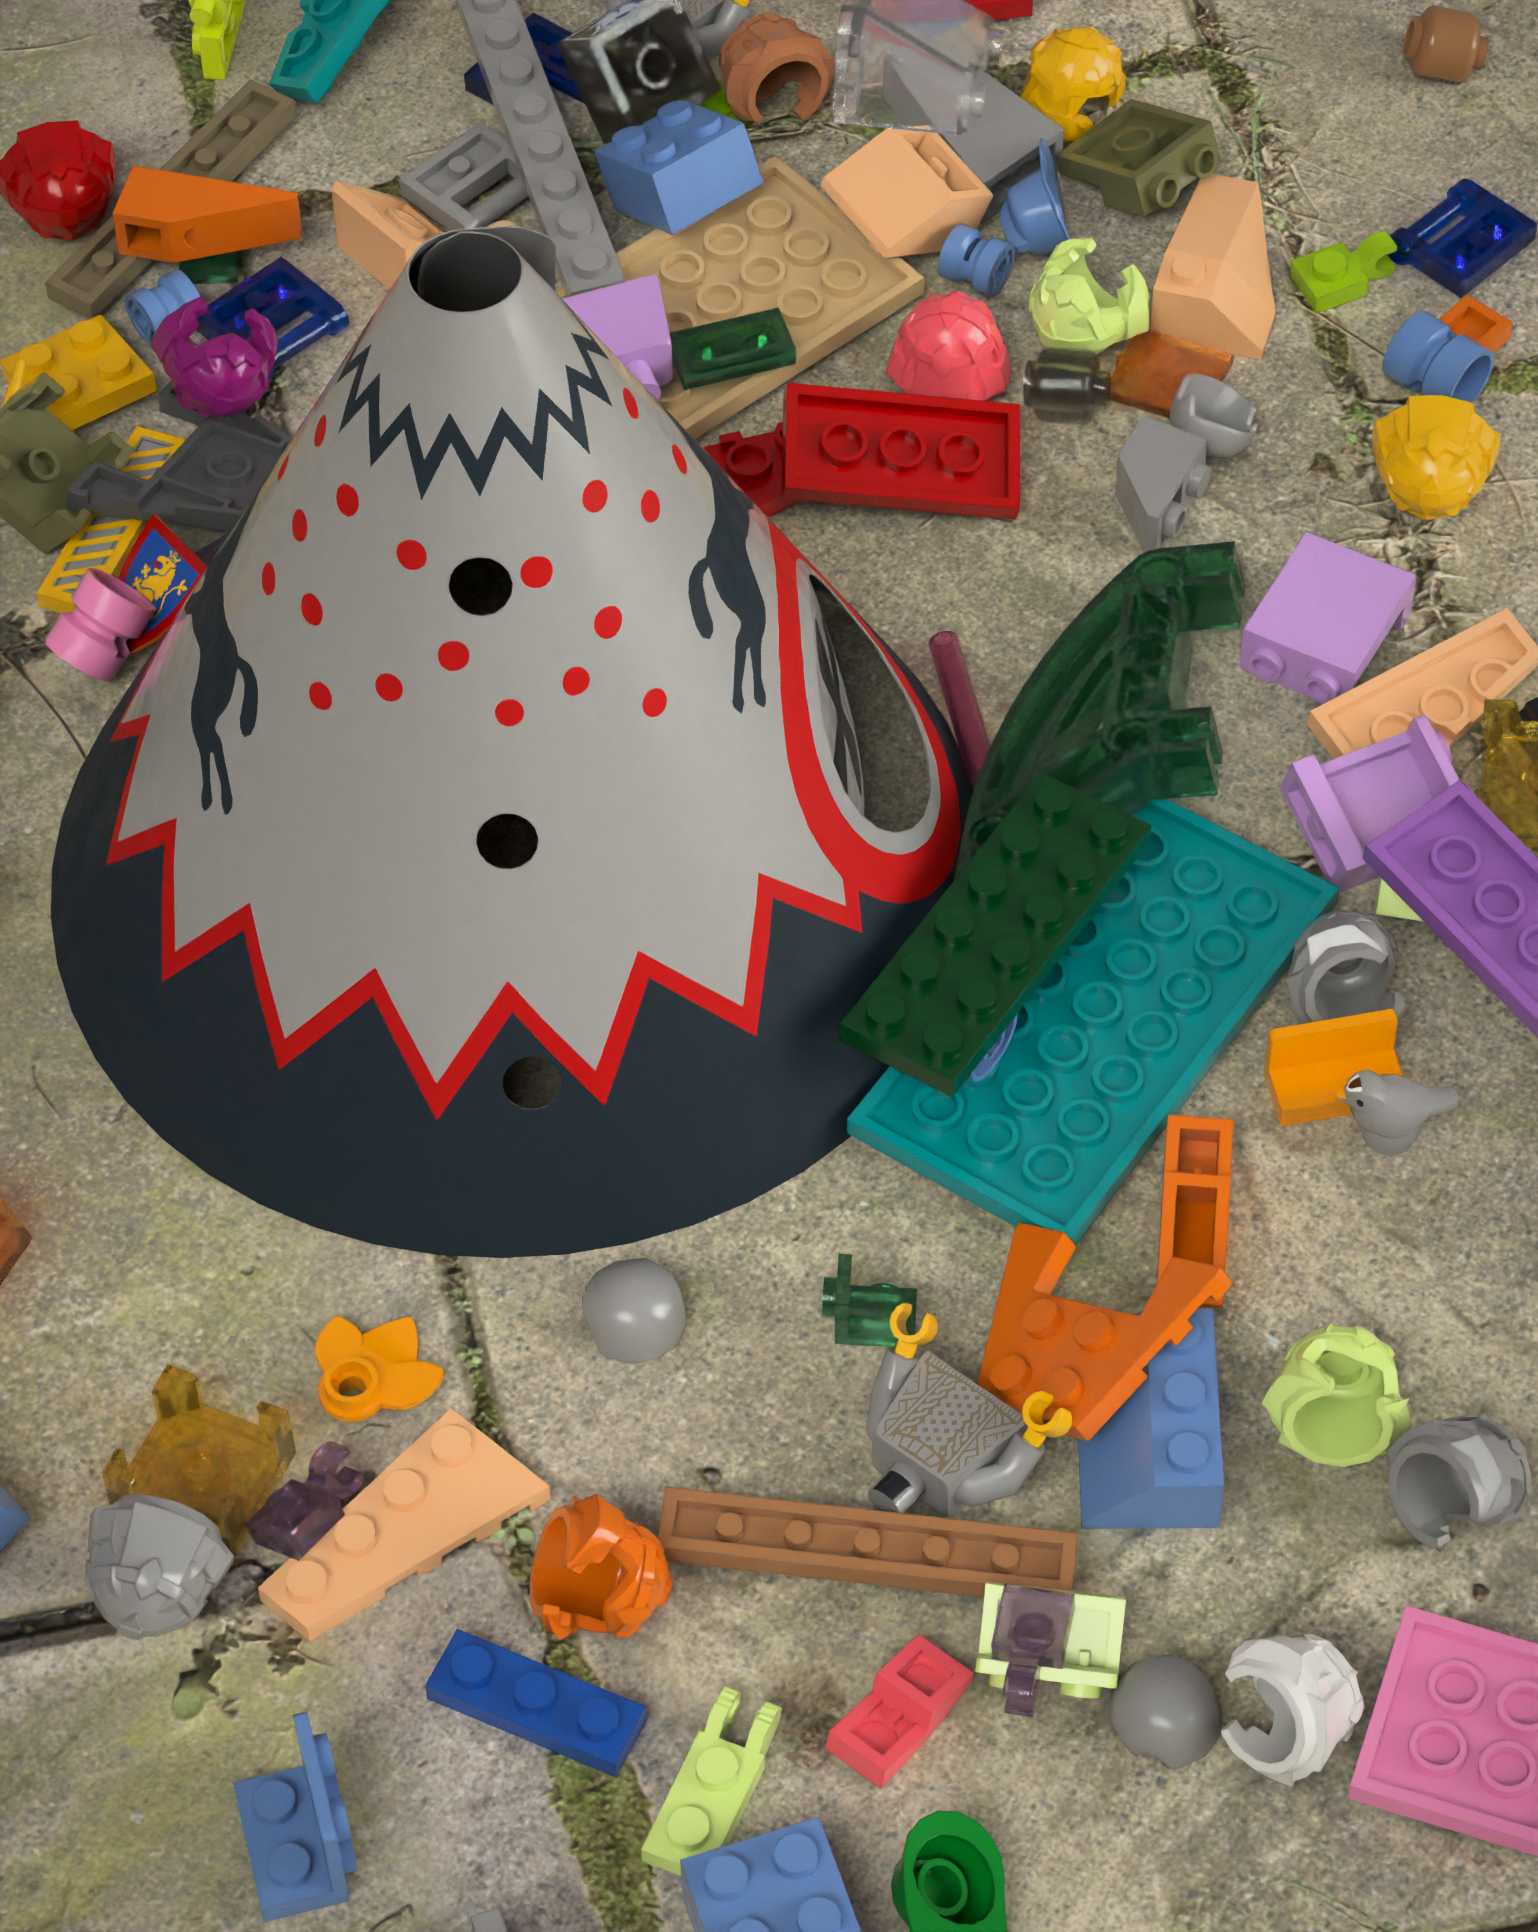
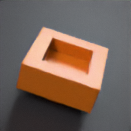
[1439,295,1513,353]

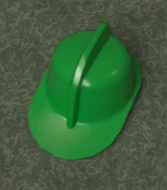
[891,1811,1007,1932]

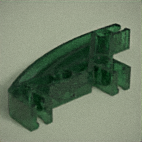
[954,541,1246,880]

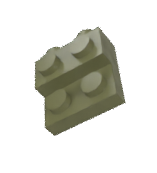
[1055,99,1221,217]

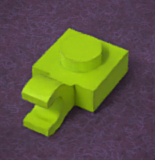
[1290,231,1397,314]

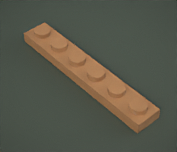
[657,1487,1078,1597]

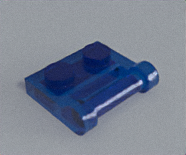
[1387,178,1538,298]
[196,256,350,379]

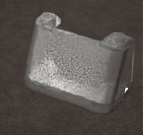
[832,0,1004,136]

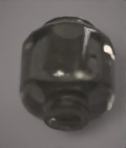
[1023,347,1111,425]

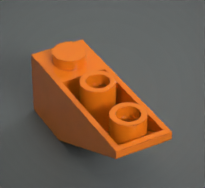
[112,165,302,263]

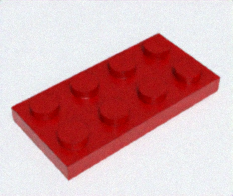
[781,383,1020,520]

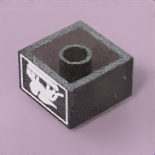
[556,0,721,144]

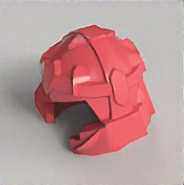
[886,291,1012,401]

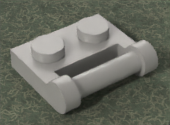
[399,122,528,231]

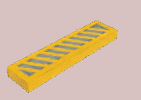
[36,426,186,613]

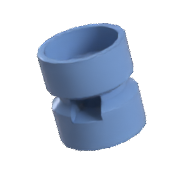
[1382,310,1494,403]

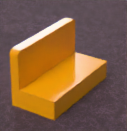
[1263,1009,1403,1127]

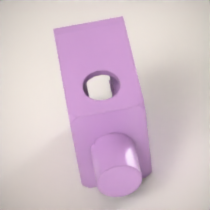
[562,274,673,400]

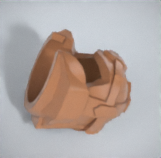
[718,12,837,123]

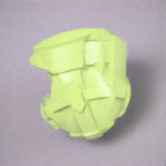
[1029,237,1150,360]
[1262,1323,1412,1468]

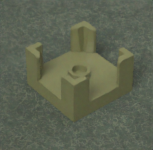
[0,372,134,554]

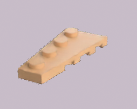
[1306,608,1538,759]
[258,1408,551,1642]

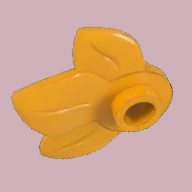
[315,1316,445,1422]

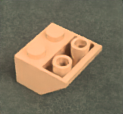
[820,124,994,258]

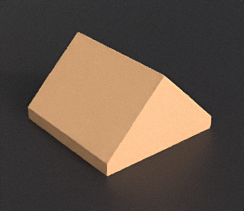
[331,180,446,289]

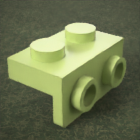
[975,1581,1127,1699]

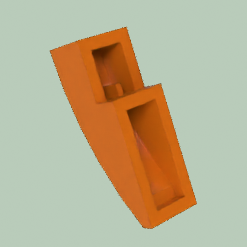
[1157,1115,1234,1309]

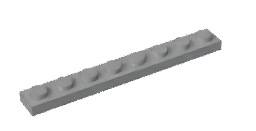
[456,0,626,297]

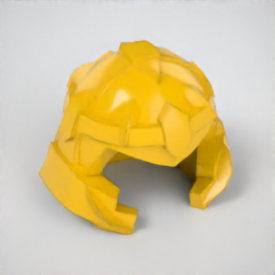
[1019,26,1126,142]
[1372,395,1500,520]

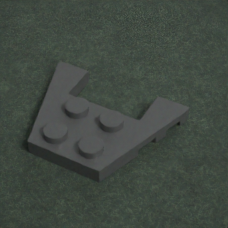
[66,381,292,532]

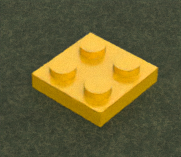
[0,314,158,431]

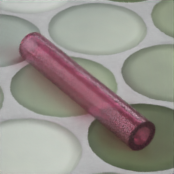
[928,631,1000,790]

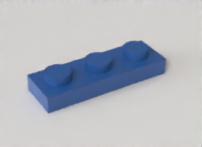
[425,1629,647,1778]

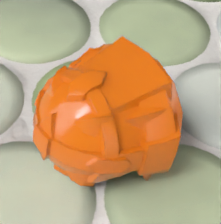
[529,1494,672,1640]

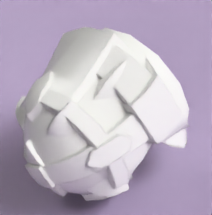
[1221,1634,1365,1787]

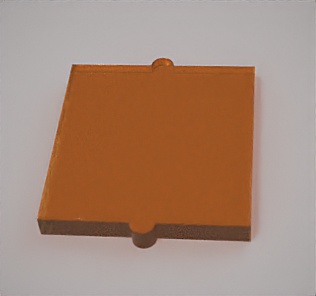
[1104,329,1234,419]

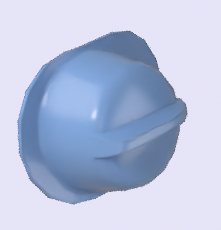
[1000,138,1070,256]

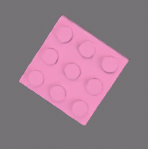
[1348,1605,1538,1857]

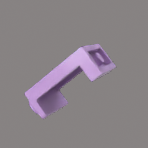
[1240,532,1416,704]
[1279,715,1475,893]

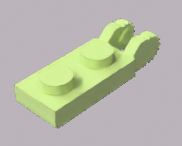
[641,1686,782,1876]

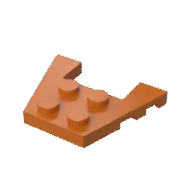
[977,1222,1232,1442]

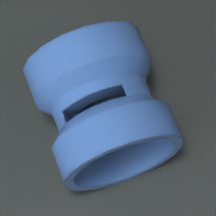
[938,223,1015,297]
[125,269,205,345]

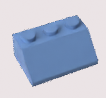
[1078,1309,1224,1529]

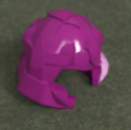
[150,297,278,418]

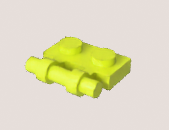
[188,0,246,80]

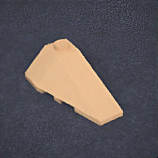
[1150,174,1276,360]

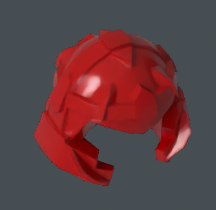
[0,120,116,241]

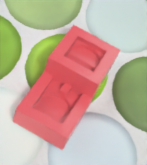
[825,1634,974,1789]

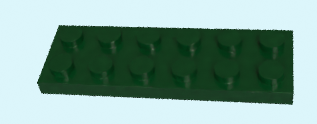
[839,772,1152,1098]

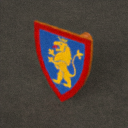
[118,514,208,655]

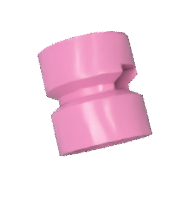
[45,568,156,682]

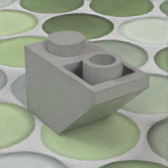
[1115,415,1212,558]

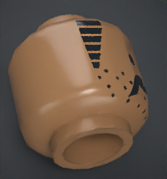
[1403,6,1489,85]

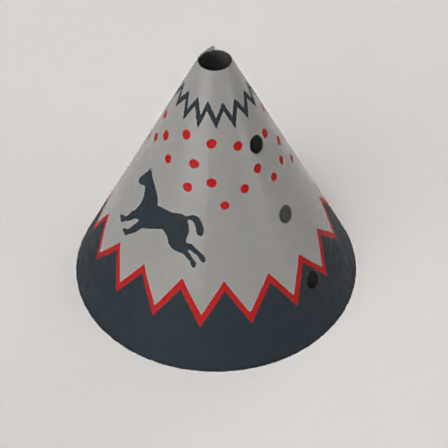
[50,226,984,1258]

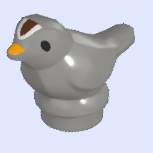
[1336,1070,1458,1155]

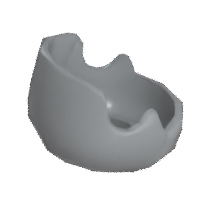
[1170,373,1258,459]
[582,1258,687,1363]
[1109,1655,1222,1769]

